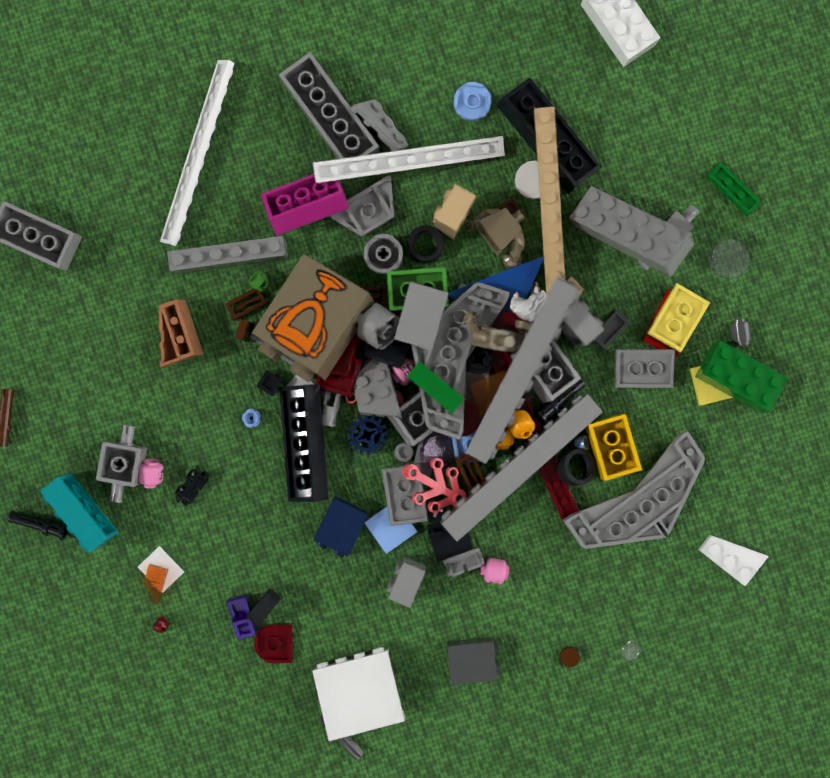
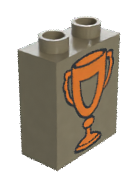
[252,254,375,382]

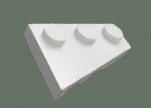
[698,535,769,586]

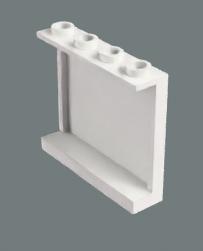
[312,647,405,741]

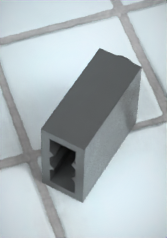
[447,637,500,685]

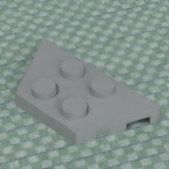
[328,175,395,237]
[354,359,401,419]

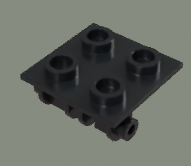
[427,523,473,562]

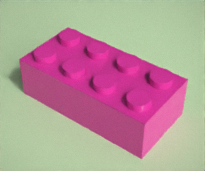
[261,174,349,236]

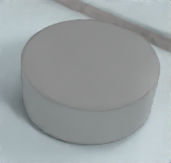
[395,443,414,462]

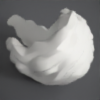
[510,281,547,322]

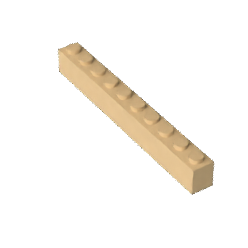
[534,107,565,295]

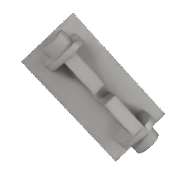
[443,547,485,577]

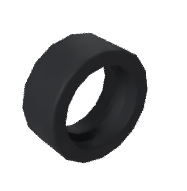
[408,225,444,263]
[557,449,596,486]
[247,588,281,626]

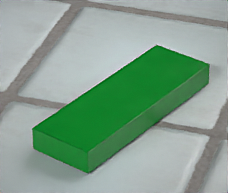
[706,162,762,216]
[407,361,465,414]

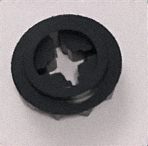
[466,346,494,375]

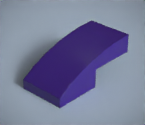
[227,594,256,640]

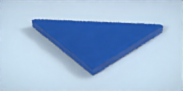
[448,257,544,318]

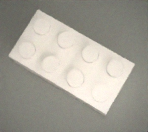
[581,0,660,67]

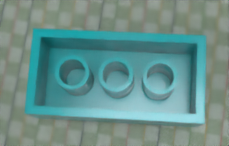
[40,473,119,553]

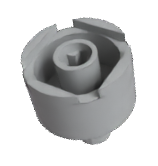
[364,234,403,276]
[357,303,400,350]

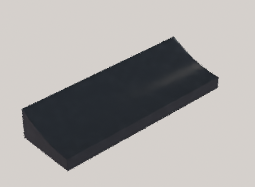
[497,78,602,194]
[279,384,329,502]

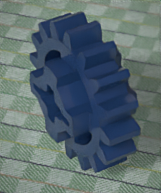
[346,415,388,456]

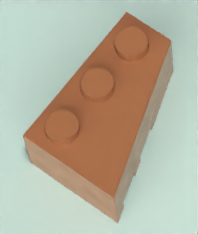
[159,299,204,367]

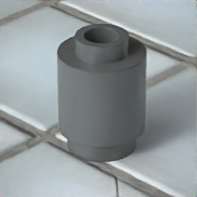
[729,318,752,347]

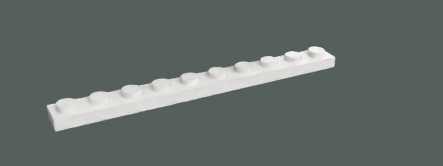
[160,60,234,246]
[313,136,505,183]

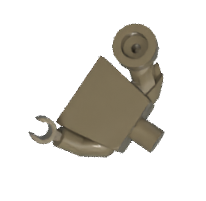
[464,208,525,269]
[463,310,533,352]

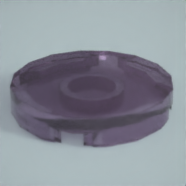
[420,432,454,470]

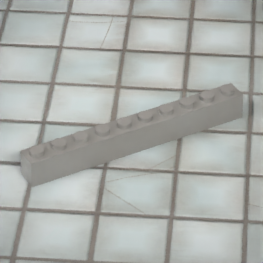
[465,276,581,463]
[440,394,603,541]

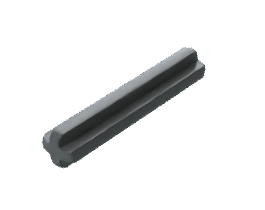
[319,714,363,760]

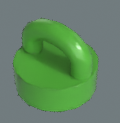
[249,270,269,292]

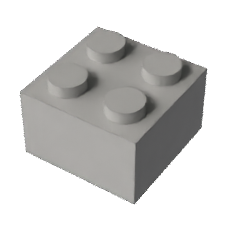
[387,392,433,446]
[386,556,425,608]

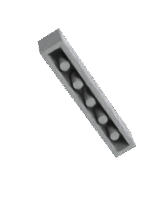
[167,236,288,274]

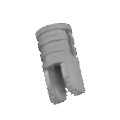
[322,390,342,427]

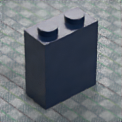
[313,496,369,557]

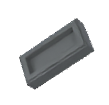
[593,309,630,350]

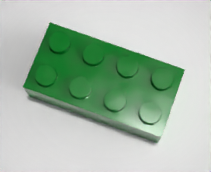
[695,341,788,413]

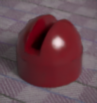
[152,616,169,633]

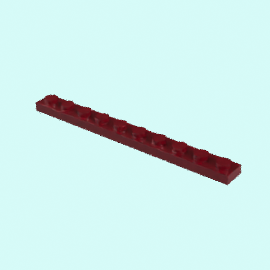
[490,349,579,524]

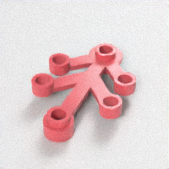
[402,458,467,513]

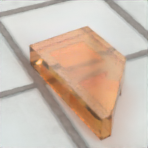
[143,564,169,604]

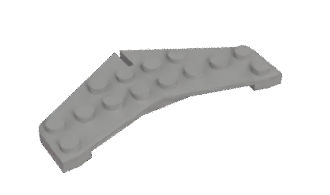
[412,283,510,440]
[562,430,705,549]

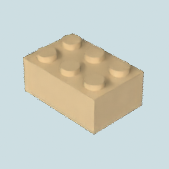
[433,184,476,240]

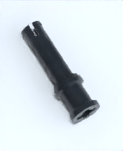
[533,379,585,425]
[8,510,69,540]

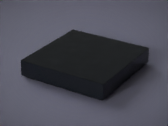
[365,330,412,369]

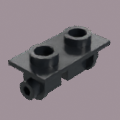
[175,465,210,506]

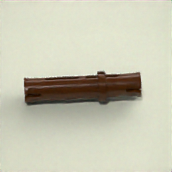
[0,388,15,447]

